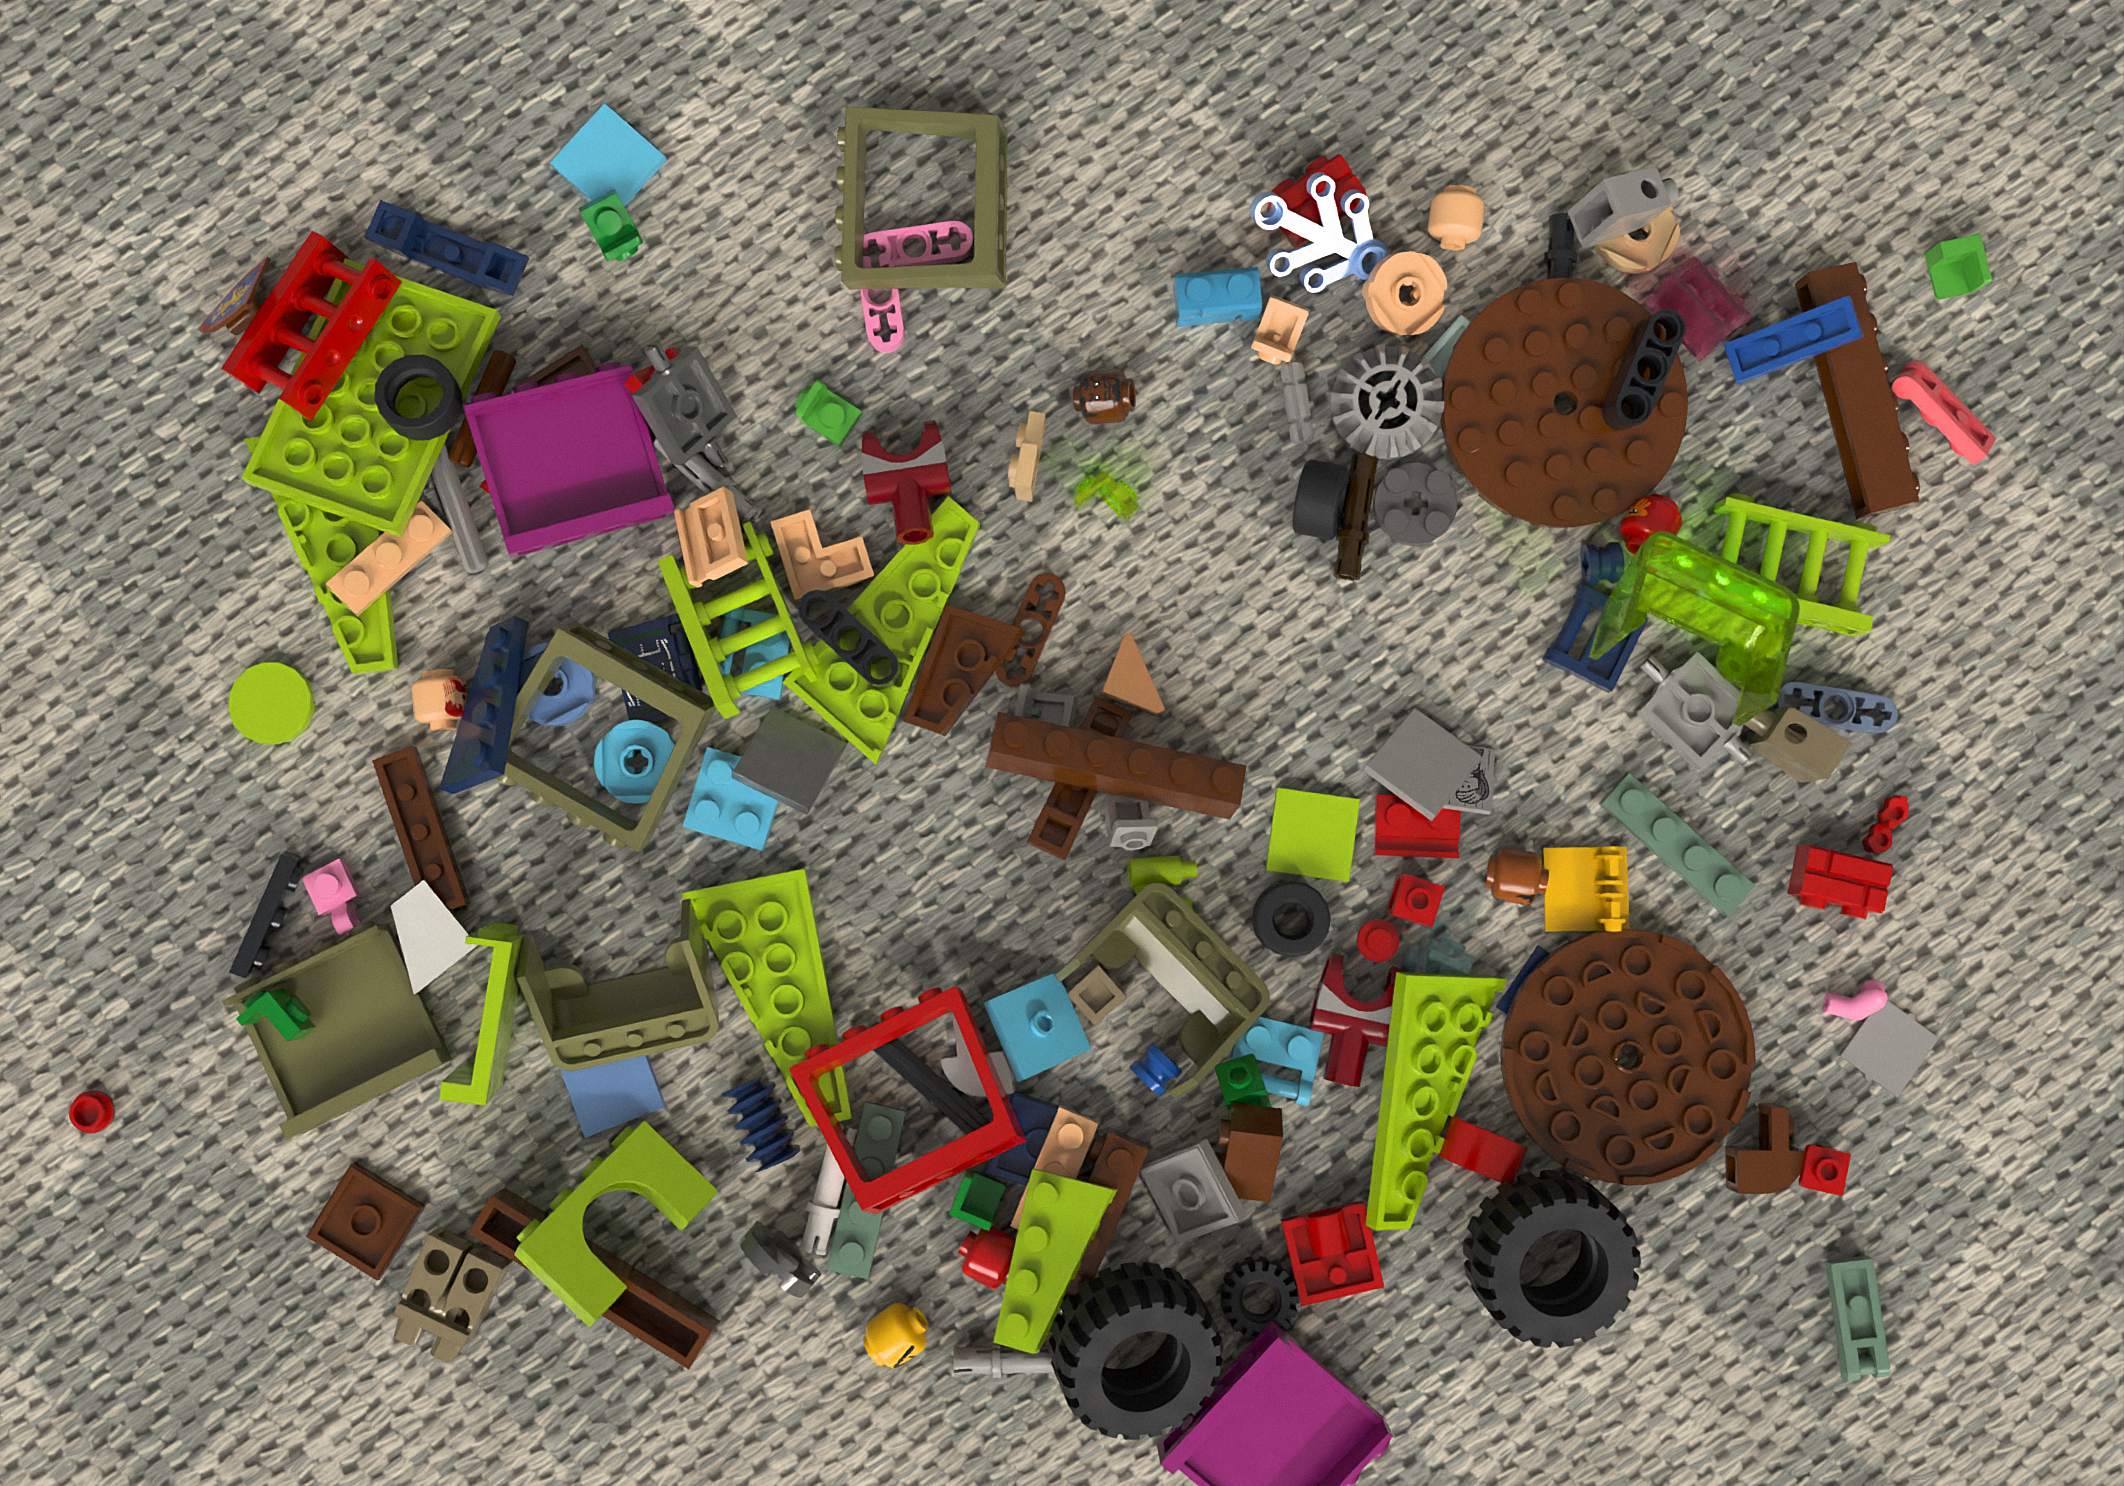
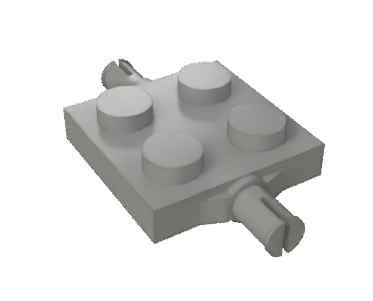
[1636,651,1756,770]

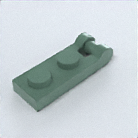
[1825,1255,1890,1382]

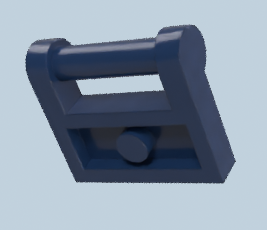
[1542,585,1649,693]

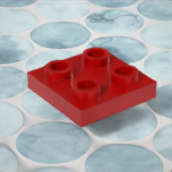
[1280,1200,1384,1307]

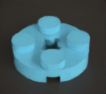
[594,720,676,804]

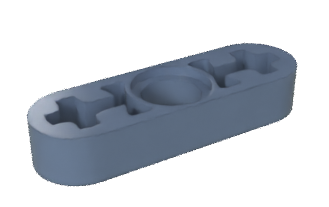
[1772,682,1898,734]

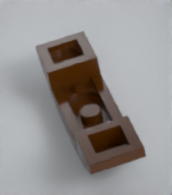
[1027,696,1133,861]

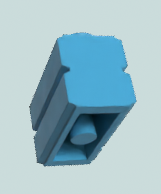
[1173,267,1262,327]

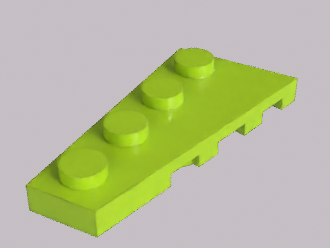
[993,1169,1118,1354]

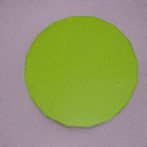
[228,662,315,745]

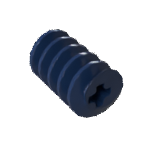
[721,1076,801,1173]

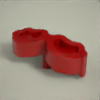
[1862,795,1909,854]

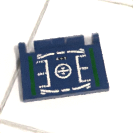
[608,613,703,723]

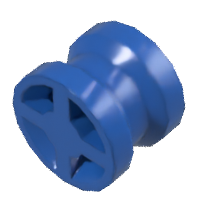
[1129,1042,1183,1097]

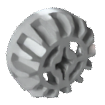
[1330,345,1444,460]

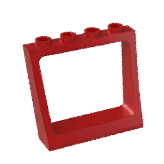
[789,986,1027,1215]

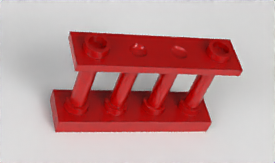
[221,231,402,421]

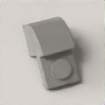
[941,1010,1016,1097]

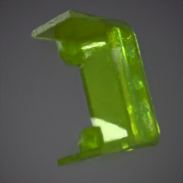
[1589,531,1800,726]

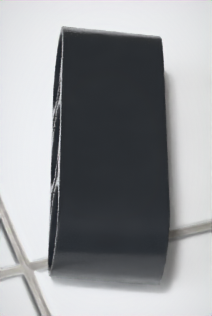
[1602,309,1686,431]
[798,590,902,689]

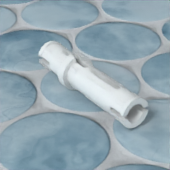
[799,1124,858,1255]

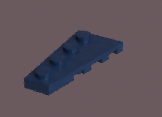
[439,616,529,794]

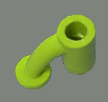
[1127,855,1197,910]

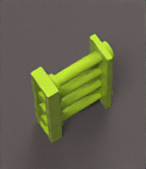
[1694,494,1891,637]
[657,521,820,719]

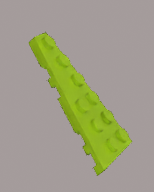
[244,436,399,675]
[783,496,980,765]
[680,869,853,1127]

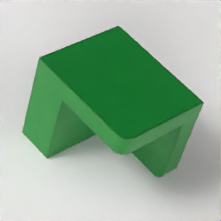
[949,1169,1007,1231]

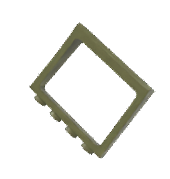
[834,106,1007,290]
[496,620,716,852]

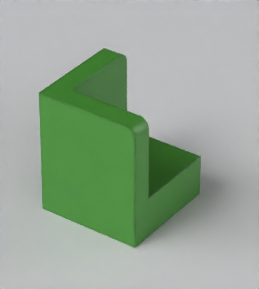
[1924,233,1992,300]

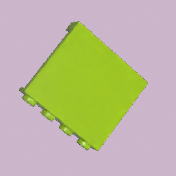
[439,922,527,1106]

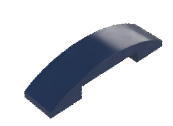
[364,200,530,296]

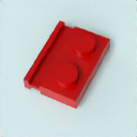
[1374,795,1460,859]

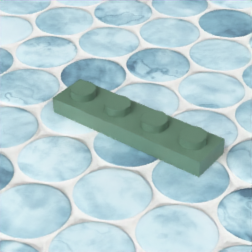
[1599,773,1756,917]
[827,1101,907,1279]

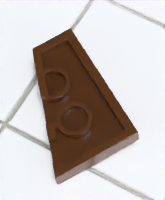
[903,604,1025,736]

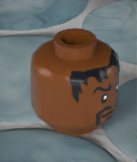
[1485,847,1549,905]

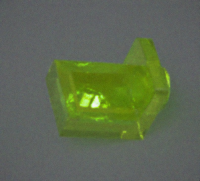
[1074,471,1139,524]

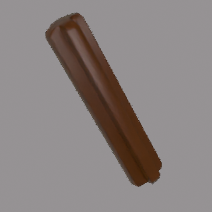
[448,350,516,468]

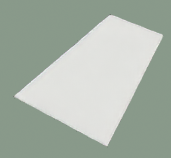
[391,880,477,995]

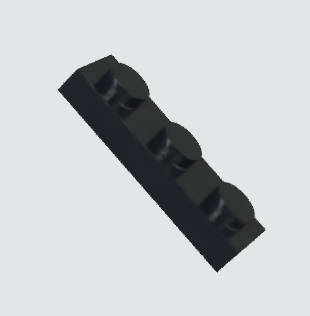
[229,851,305,979]

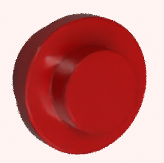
[1356,920,1399,962]
[69,1090,115,1134]

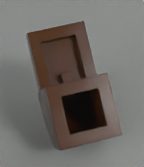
[1725,1103,1805,1194]

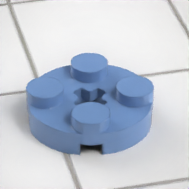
[517,642,596,726]

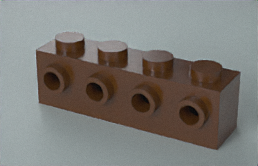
[1063,1127,1149,1301]

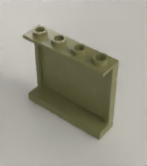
[222,921,452,1140]

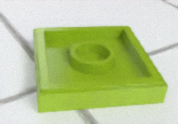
[1265,788,1360,882]

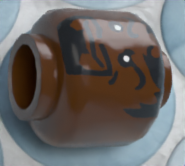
[1073,369,1136,424]

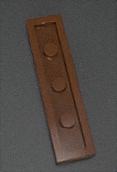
[372,746,471,911]

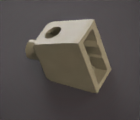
[1739,701,1852,783]

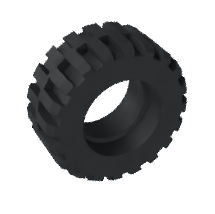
[1463,1170,1641,1348]
[1049,1262,1224,1440]

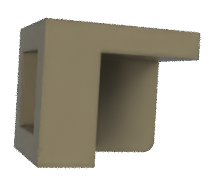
[1066,963,1127,1026]

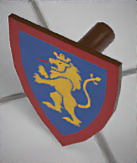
[197,257,271,335]

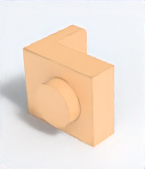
[1251,295,1310,364]

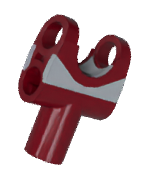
[861,420,952,545]
[1309,953,1404,1087]

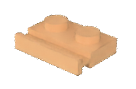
[674,486,748,588]

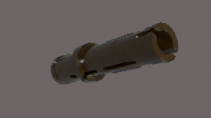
[1333,453,1378,581]

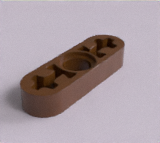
[996,573,1066,688]

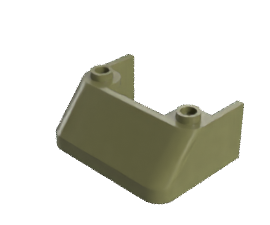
[1055,883,1270,1098]
[517,899,719,1071]

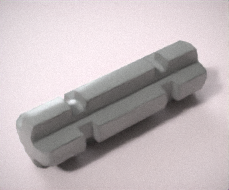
[1280,362,1314,444]

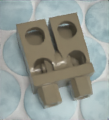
[393,1226,513,1363]

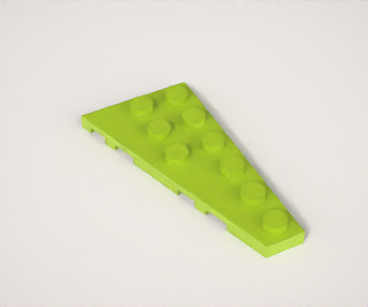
[1366,972,1507,1230]

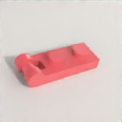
[1892,360,1997,465]

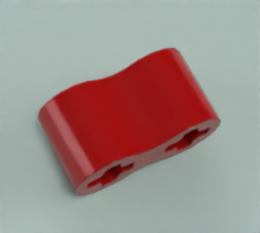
[1437,1117,1528,1185]

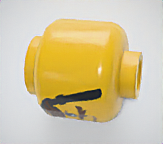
[863,1302,929,1368]

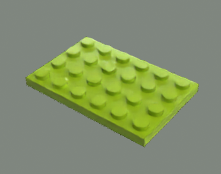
[241,258,501,537]

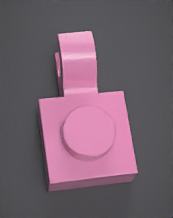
[302,859,362,936]

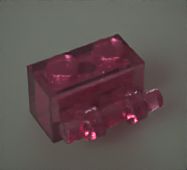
[1644,256,1753,362]

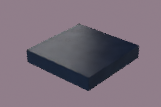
[986,1091,1093,1186]

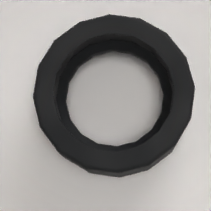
[374,355,463,440]

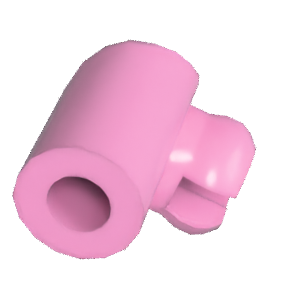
[1822,980,1888,1020]

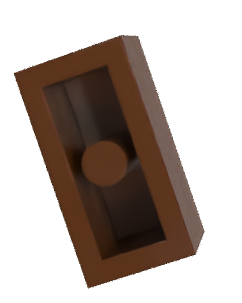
[1214,1102,1283,1202]

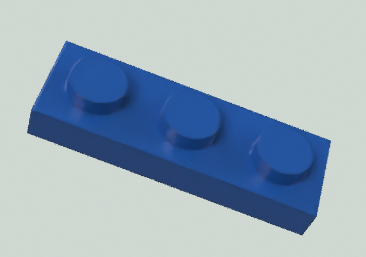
[1724,295,1864,384]

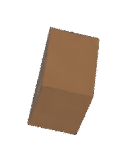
[1101,633,1165,716]

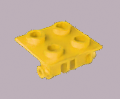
[1542,846,1630,932]

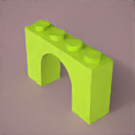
[514,1120,718,1328]

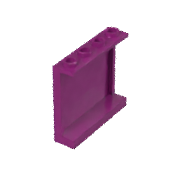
[463,362,675,559]
[1157,1320,1393,1486]

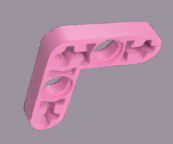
[861,221,974,353]

